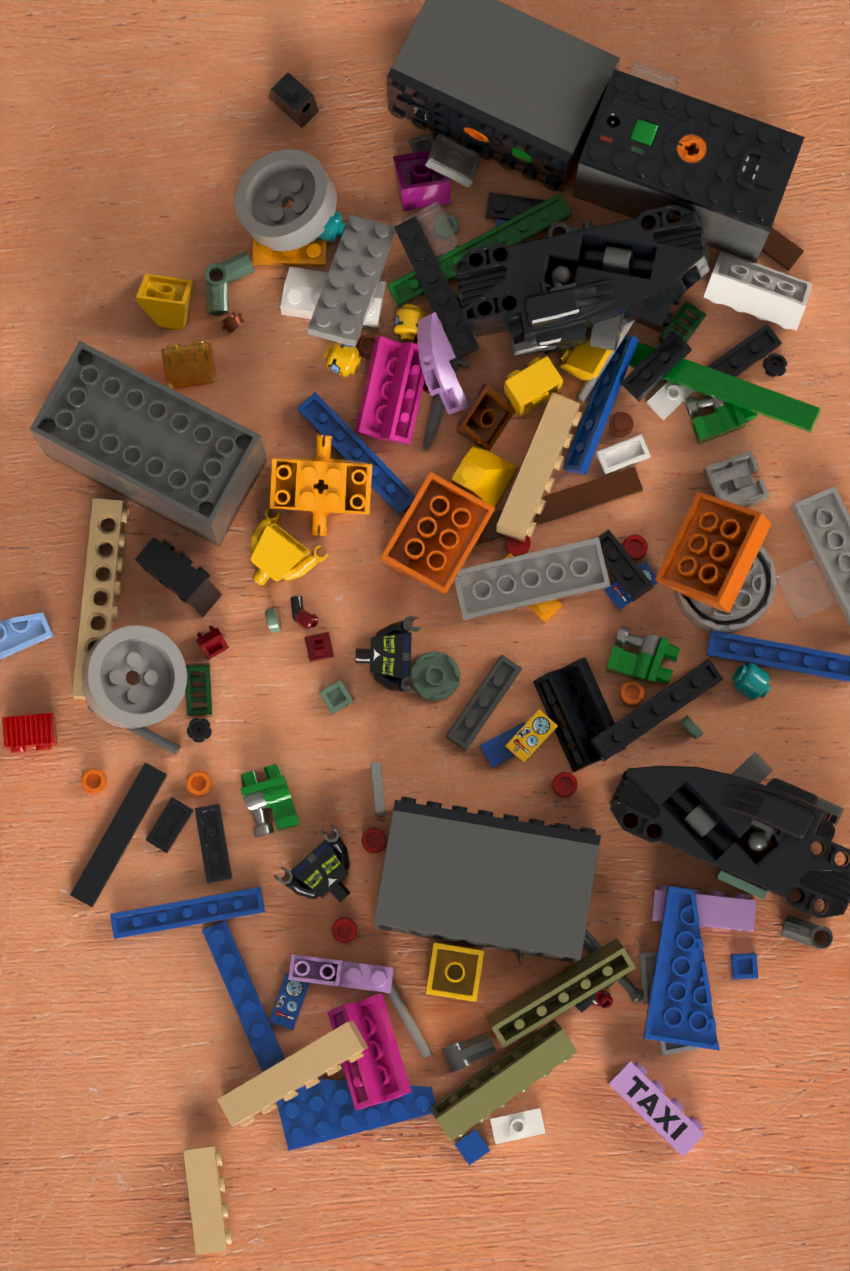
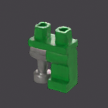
[684,396,758,444]
[606,626,680,685]
[240,764,300,838]

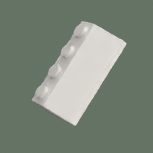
[704,251,813,331]
[280,267,386,330]

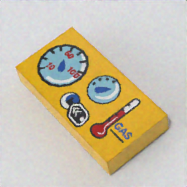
[505,709,558,764]

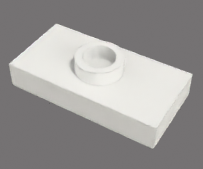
[646,381,695,421]
[490,1108,545,1144]

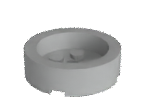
[234,149,337,251]
[674,545,776,634]
[82,625,187,729]

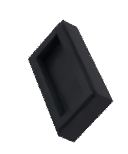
[146,797,194,854]

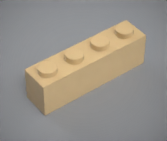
[183,1145,232,1255]

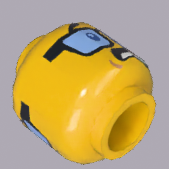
[393,304,427,342]
[323,342,362,377]

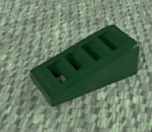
[659,301,707,343]
[186,663,212,716]

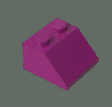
[393,150,451,211]

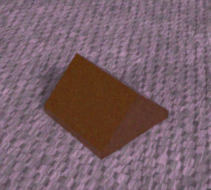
[457,384,515,451]

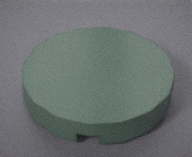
[410,651,460,702]

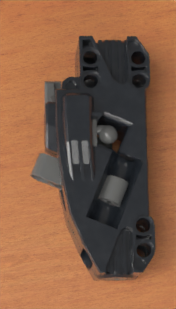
[454,205,710,357]
[610,752,850,918]

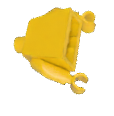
[250,508,328,586]

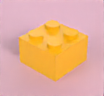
[503,356,563,417]
[426,943,484,1002]

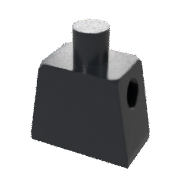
[269,73,319,128]

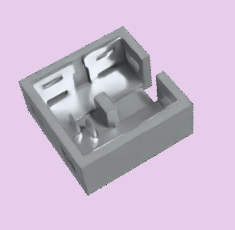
[703,451,769,508]

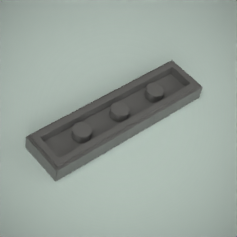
[445,655,522,751]

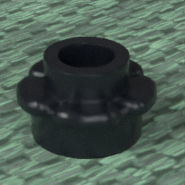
[763,353,787,377]
[187,718,212,743]

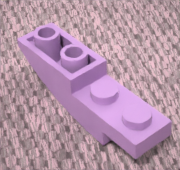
[417,312,469,415]
[288,954,394,993]

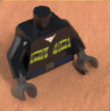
[355,616,420,694]
[274,824,351,903]

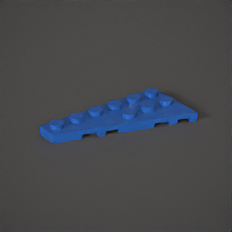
[643,885,720,1051]
[277,1079,436,1151]

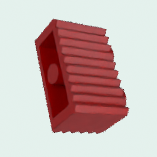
[2,713,57,753]

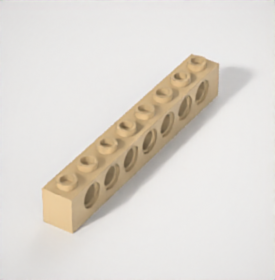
[72,498,129,700]

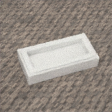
[595,434,651,476]

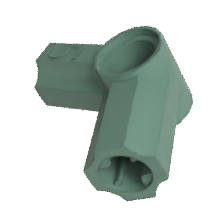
[205,252,255,316]

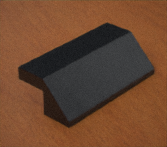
[533,657,626,773]

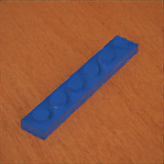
[563,335,639,475]
[297,392,416,516]
[706,630,850,683]
[110,887,265,939]
[202,920,285,1072]

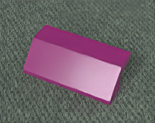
[354,336,425,445]
[327,993,411,1110]

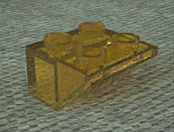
[161,340,218,389]

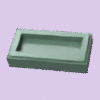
[716,869,767,900]

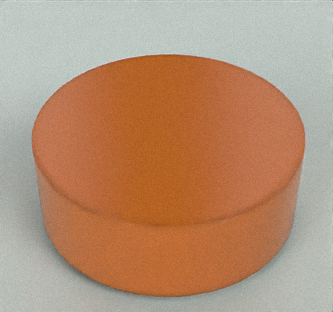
[619,681,645,707]
[81,768,107,794]
[186,771,212,797]

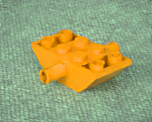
[270,435,373,536]

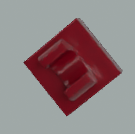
[196,626,229,660]
[304,632,334,662]

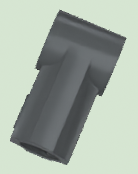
[781,915,833,950]
[441,1032,496,1073]

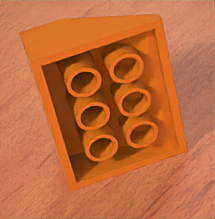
[380,472,496,595]
[655,491,771,613]

